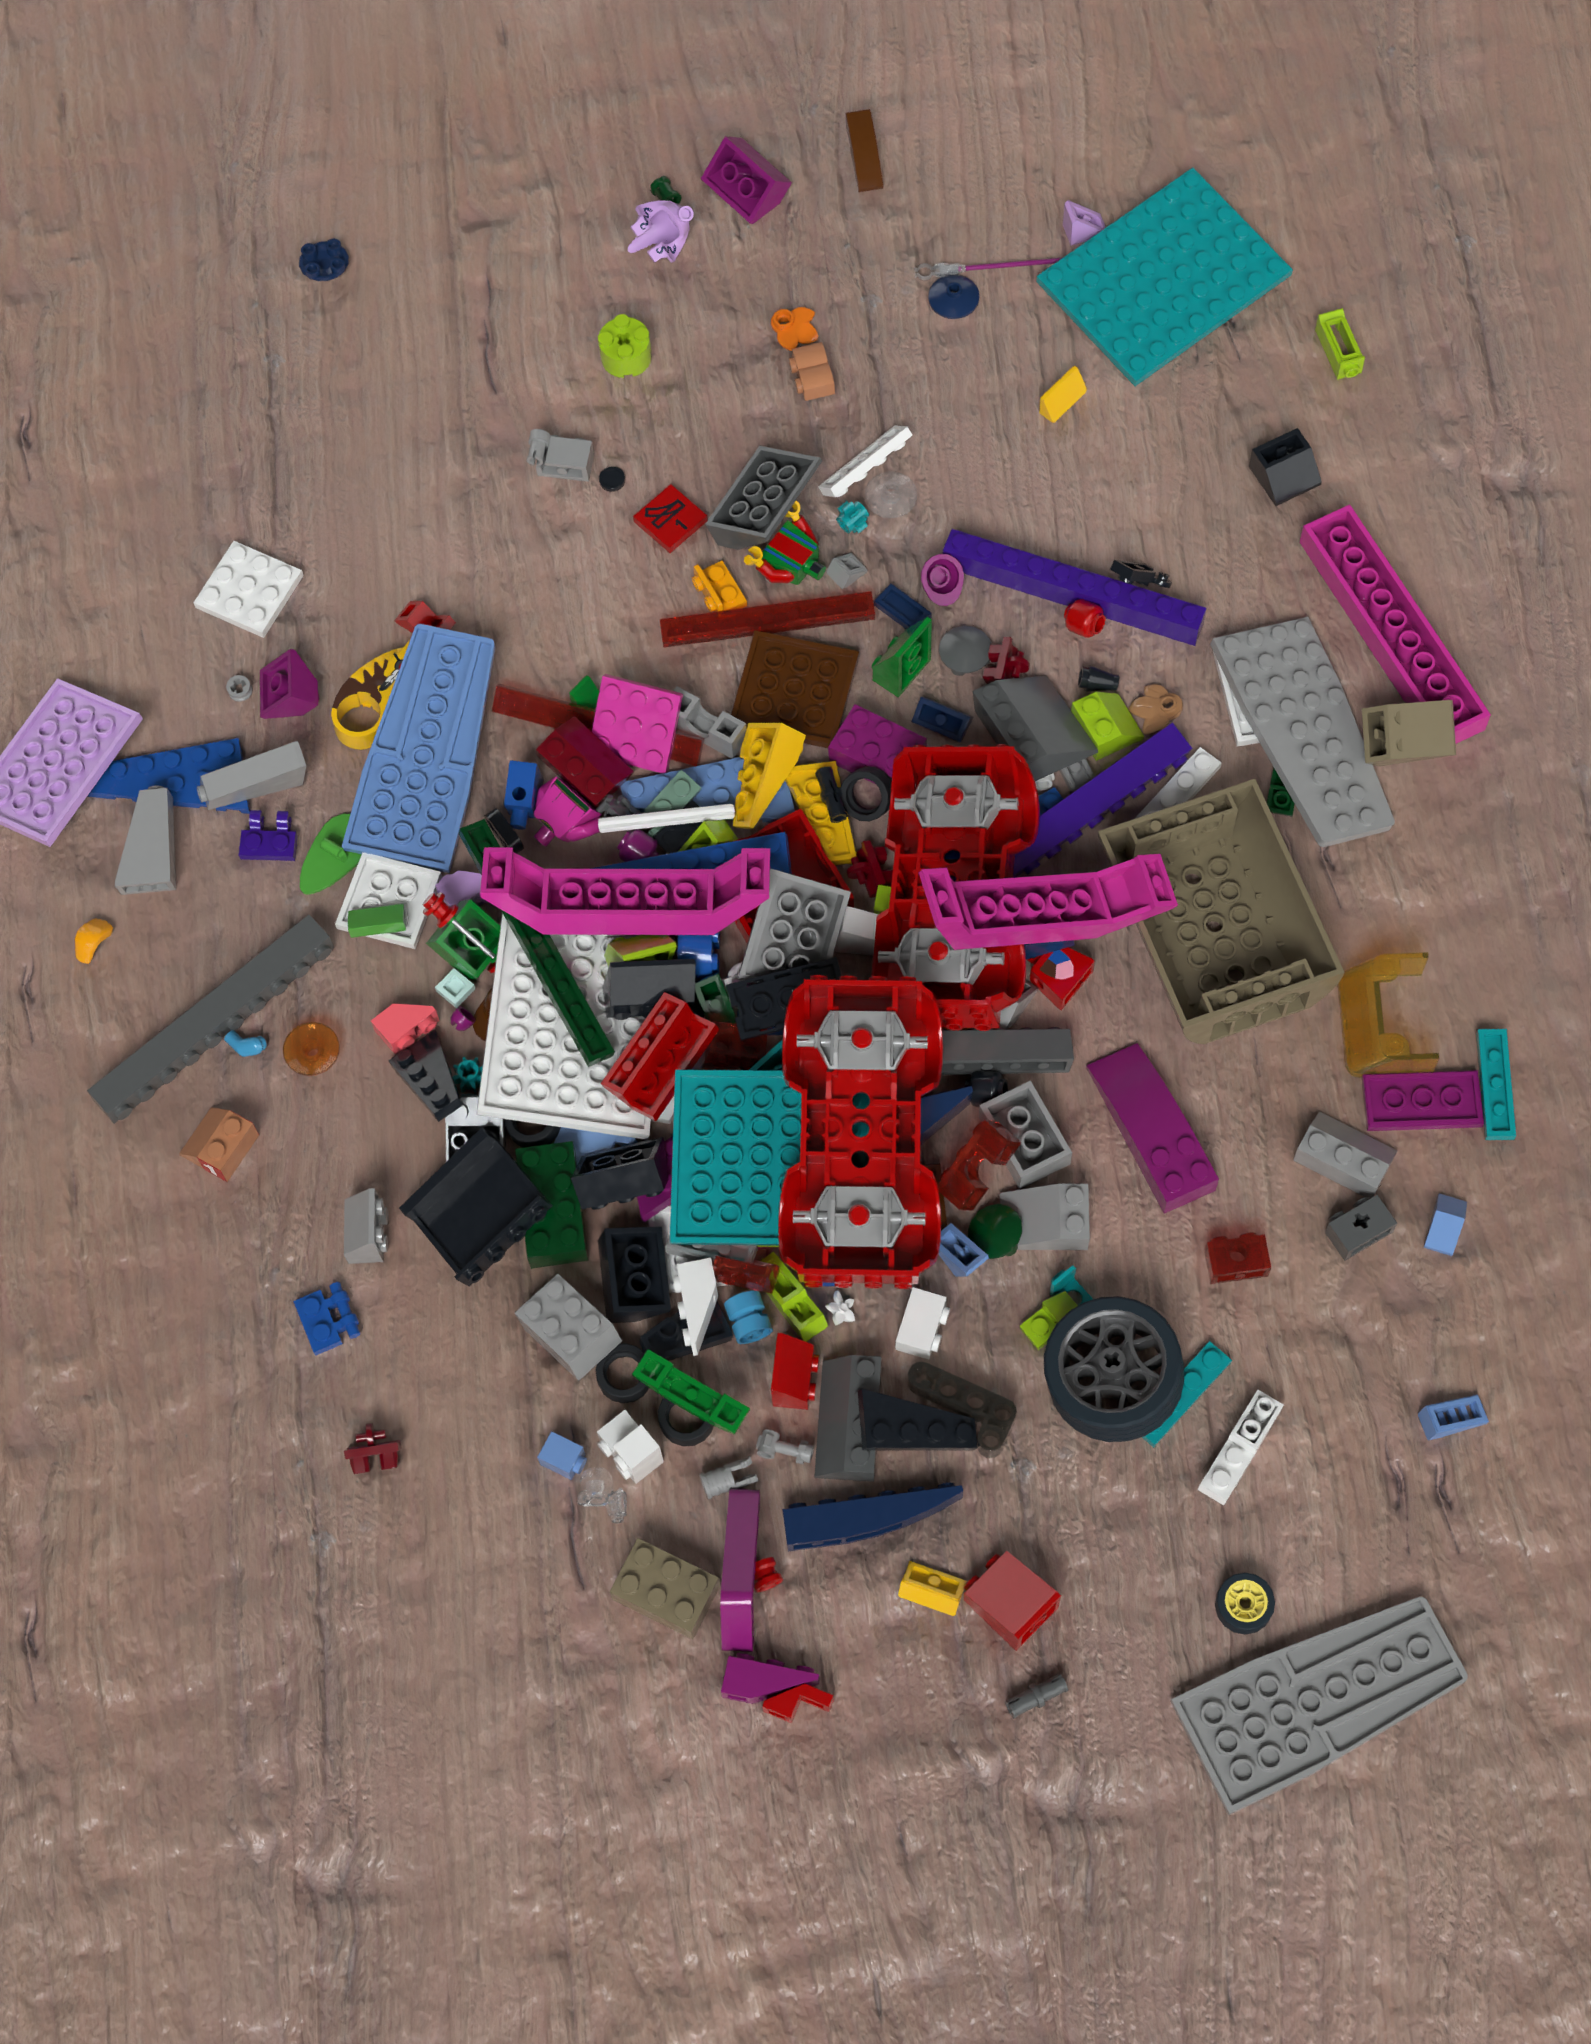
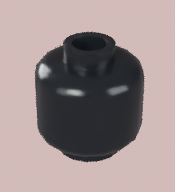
[964,1071,1008,1107]

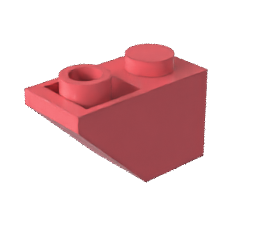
[371,1004,440,1055]

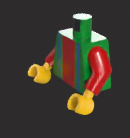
[744,501,826,585]

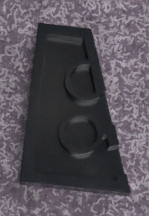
[639,1301,733,1361]

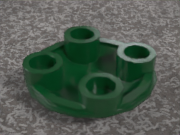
[968,1204,1022,1259]

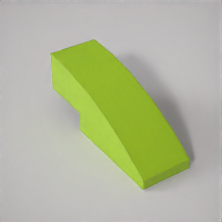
[751,1252,828,1342]

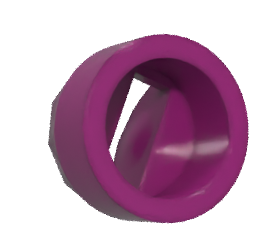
[450,1006,476,1031]

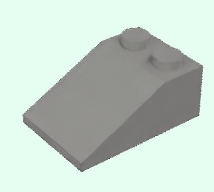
[1000,1184,1090,1250]

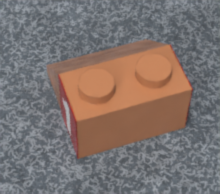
[179,1107,259,1182]

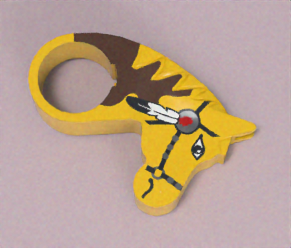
[331,640,410,750]

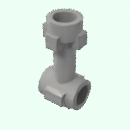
[756,1430,814,1464]

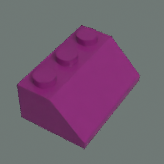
[701,136,792,224]

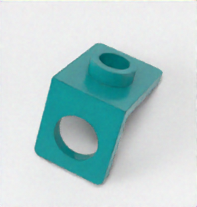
[1050,1265,1093,1306]

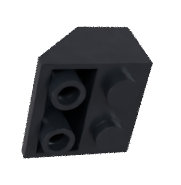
[1249,428,1322,506]

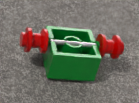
[422,892,500,980]

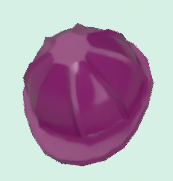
[921,554,964,606]

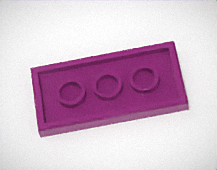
[1362,1070,1484,1131]

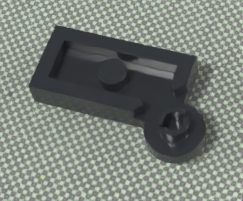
[1110,560,1172,588]

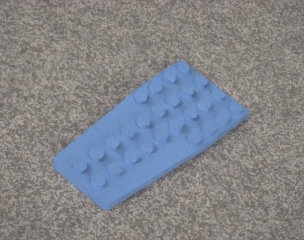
[342,624,495,873]

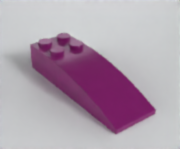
[1086,1043,1219,1214]

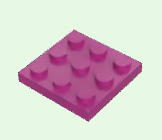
[592,674,683,774]

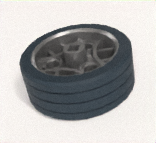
[1044,1296,1184,1442]

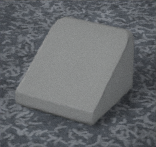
[827,553,868,589]

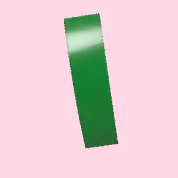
[632,1349,750,1435]

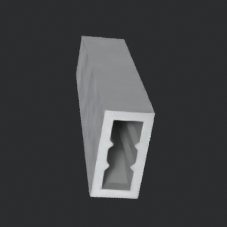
[197,741,306,810]
[115,786,176,895]

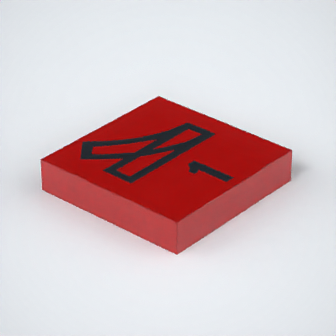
[633,484,708,553]

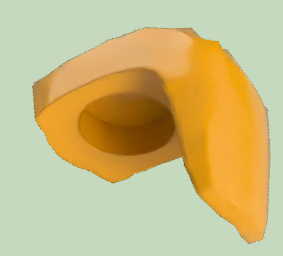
[75,918,113,964]

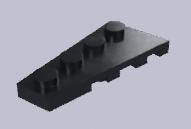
[388,1030,462,1122]
[858,1389,978,1451]

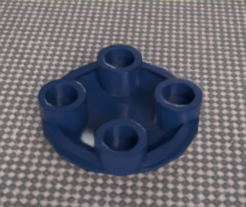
[299,239,349,281]

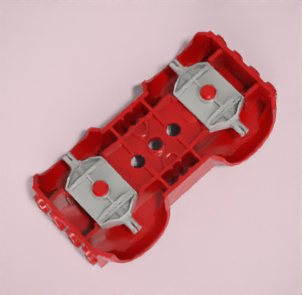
[871,744,1040,1031]
[778,975,943,1289]

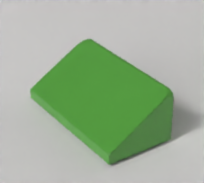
[348,904,406,938]

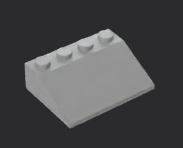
[738,868,851,984]

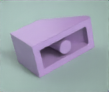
[435,870,487,907]

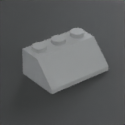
[1293,1111,1397,1199]

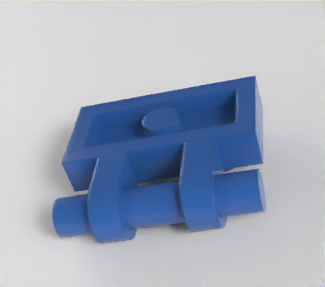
[293,1282,361,1356]

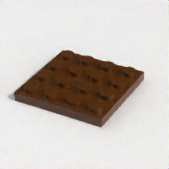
[731,631,859,748]

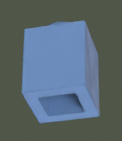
[537,1431,587,1480]

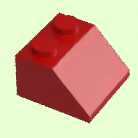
[771,1333,819,1410]

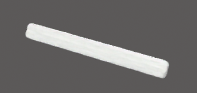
[598,804,735,833]

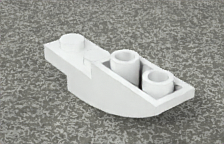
[1198,1390,1284,1505]

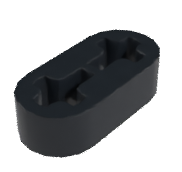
[484,808,524,854]

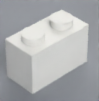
[896,1287,950,1360]

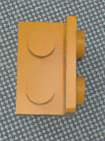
[692,561,747,619]

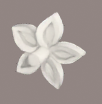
[825,1290,855,1325]

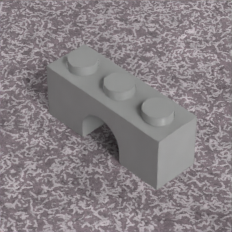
[674,686,747,759]

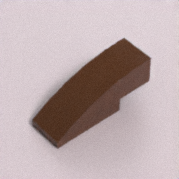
[846,109,883,192]

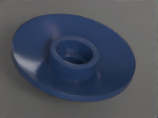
[928,275,979,319]

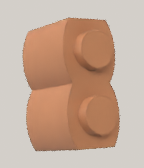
[788,342,835,401]

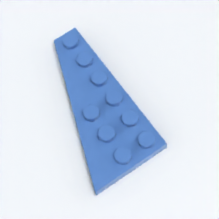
[620,757,795,823]

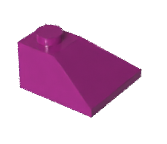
[260,649,319,719]

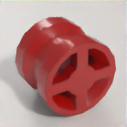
[754,1557,783,1592]

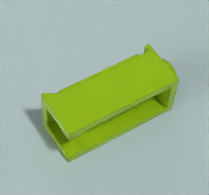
[1315,308,1365,380]

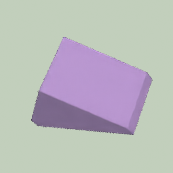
[1063,200,1106,245]

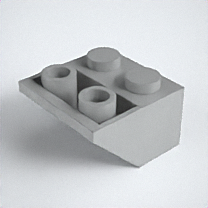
[344,1188,388,1264]

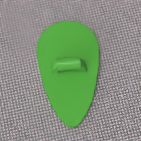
[300,814,362,895]

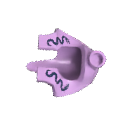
[628,200,693,263]

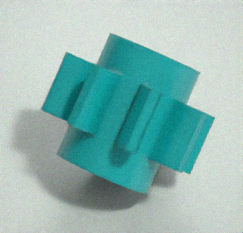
[836,501,869,534]
[452,1057,482,1093]

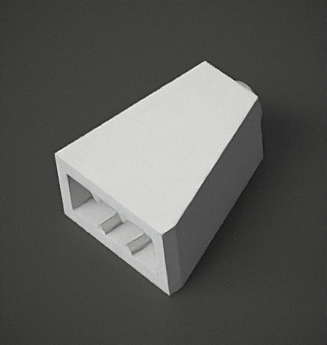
[834,906,878,956]

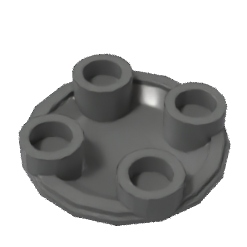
[939,626,991,676]

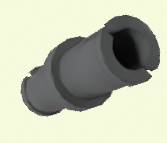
[1005,1673,1068,1719]

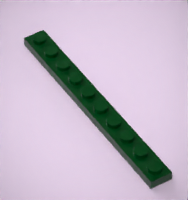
[459,819,615,1067]

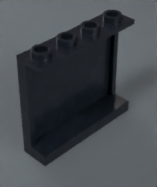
[399,1128,553,1287]

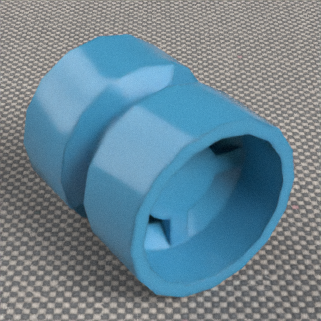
[724,1290,773,1344]

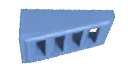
[1418,1394,1489,1440]

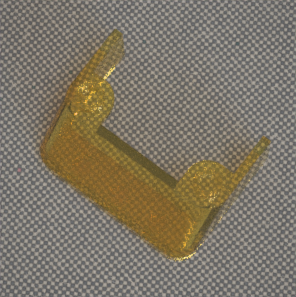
[1337,952,1440,1078]

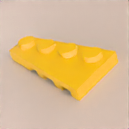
[785,761,857,865]

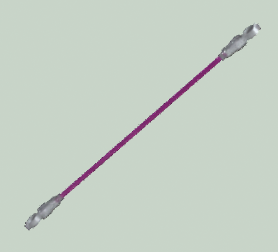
[914,258,1062,280]

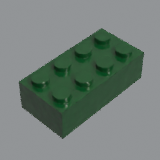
[515,1141,589,1269]

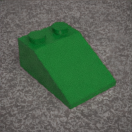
[872,617,932,698]

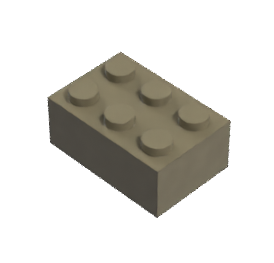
[610,1538,721,1639]

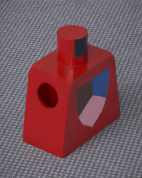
[1026,947,1095,1011]

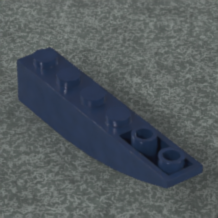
[782,1483,963,1552]

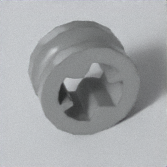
[226,675,252,702]

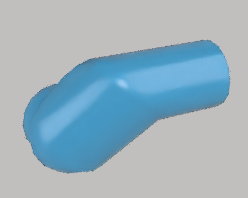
[224,1030,267,1057]

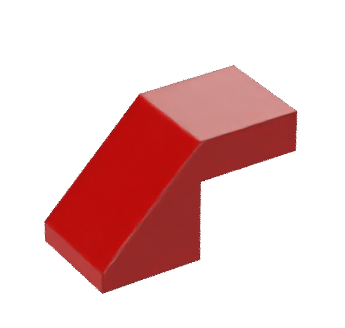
[394,601,456,633]
[762,1684,834,1724]

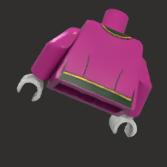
[534,775,613,847]

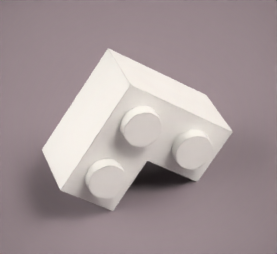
[597,1410,664,1484]

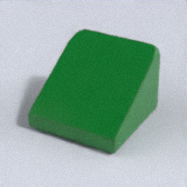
[569,675,599,716]

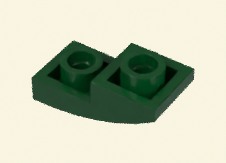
[1267,767,1295,817]

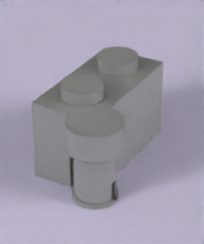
[526,429,594,482]

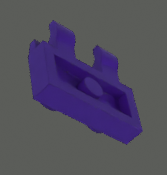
[239,810,298,861]

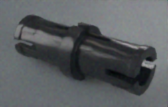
[815,767,848,823]

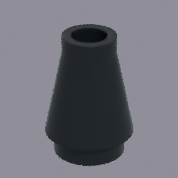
[1078,665,1119,691]

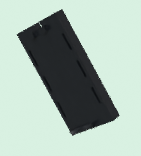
[726,957,842,1041]

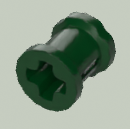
[650,176,682,204]

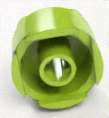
[598,314,651,378]

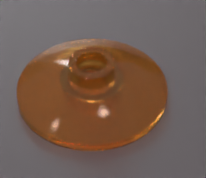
[283,1022,340,1076]

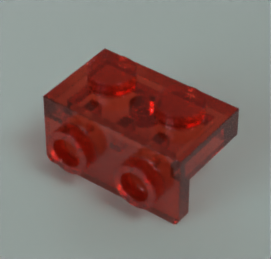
[712,1256,780,1294]

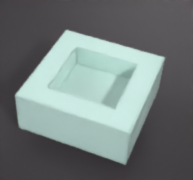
[435,968,476,1009]

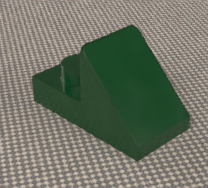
[695,972,736,1033]

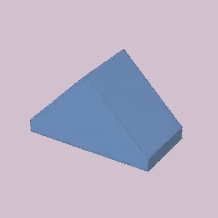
[1424,1193,1467,1256]
[938,1223,989,1277]

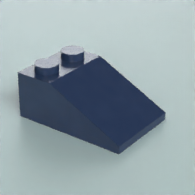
[920,1086,973,1145]

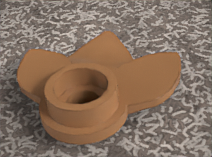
[1128,684,1183,735]

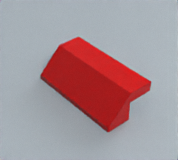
[601,992,719,1121]

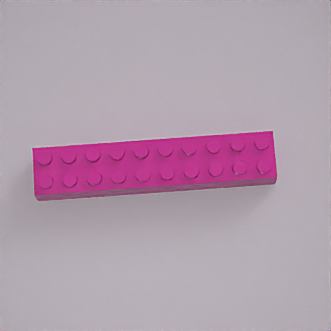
[1300,504,1491,744]

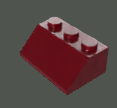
[536,716,634,809]

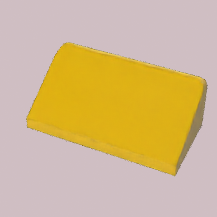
[1039,366,1087,423]
[898,1561,967,1616]

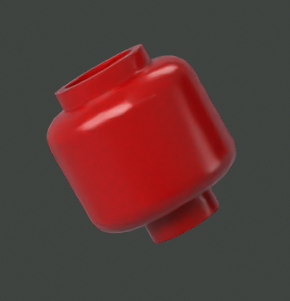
[1064,599,1106,638]

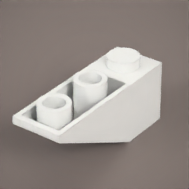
[673,1258,718,1356]

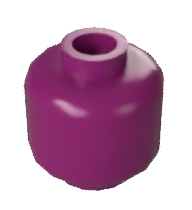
[617,829,659,862]

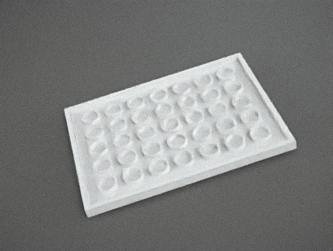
[476,913,670,1140]

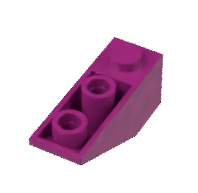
[721,1653,820,1704]

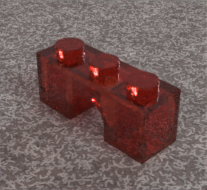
[938,1119,1022,1211]

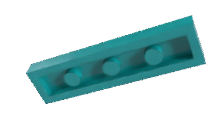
[1476,1029,1516,1140]
[1142,1341,1232,1448]

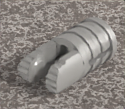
[699,1456,759,1500]

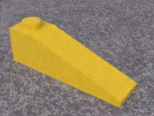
[733,723,806,829]

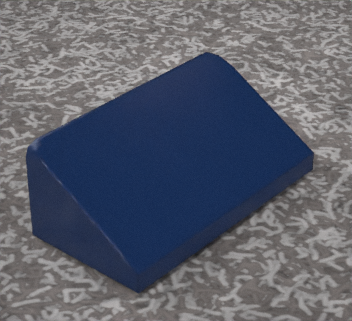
[911,696,974,742]

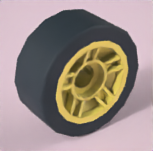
[1215,1572,1275,1635]

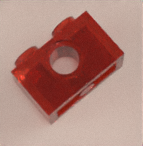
[1204,1232,1271,1284]

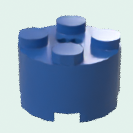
[678,932,720,979]

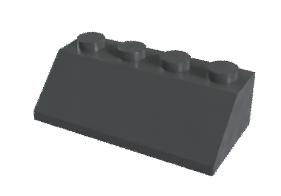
[814,1355,882,1482]

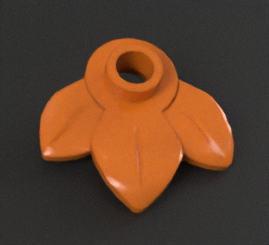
[771,307,818,351]

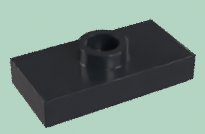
[654,800,703,854]

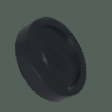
[599,467,625,492]

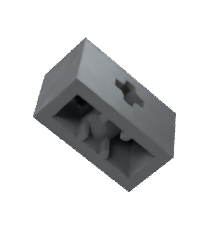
[1325,1195,1397,1261]

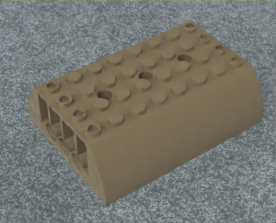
[1098,779,1345,1044]

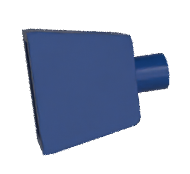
[504,760,544,830]

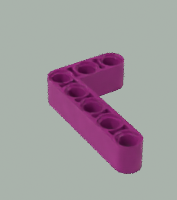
[720,1489,760,1652]

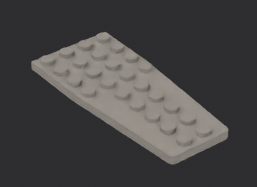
[1210,617,1395,847]
[1170,1597,1468,1816]

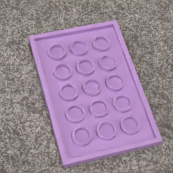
[0,678,143,847]

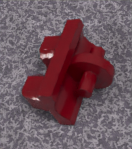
[983,637,1030,684]
[846,840,893,898]
[344,1423,402,1474]

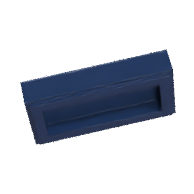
[874,583,932,629]

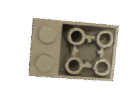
[1362,700,1456,766]

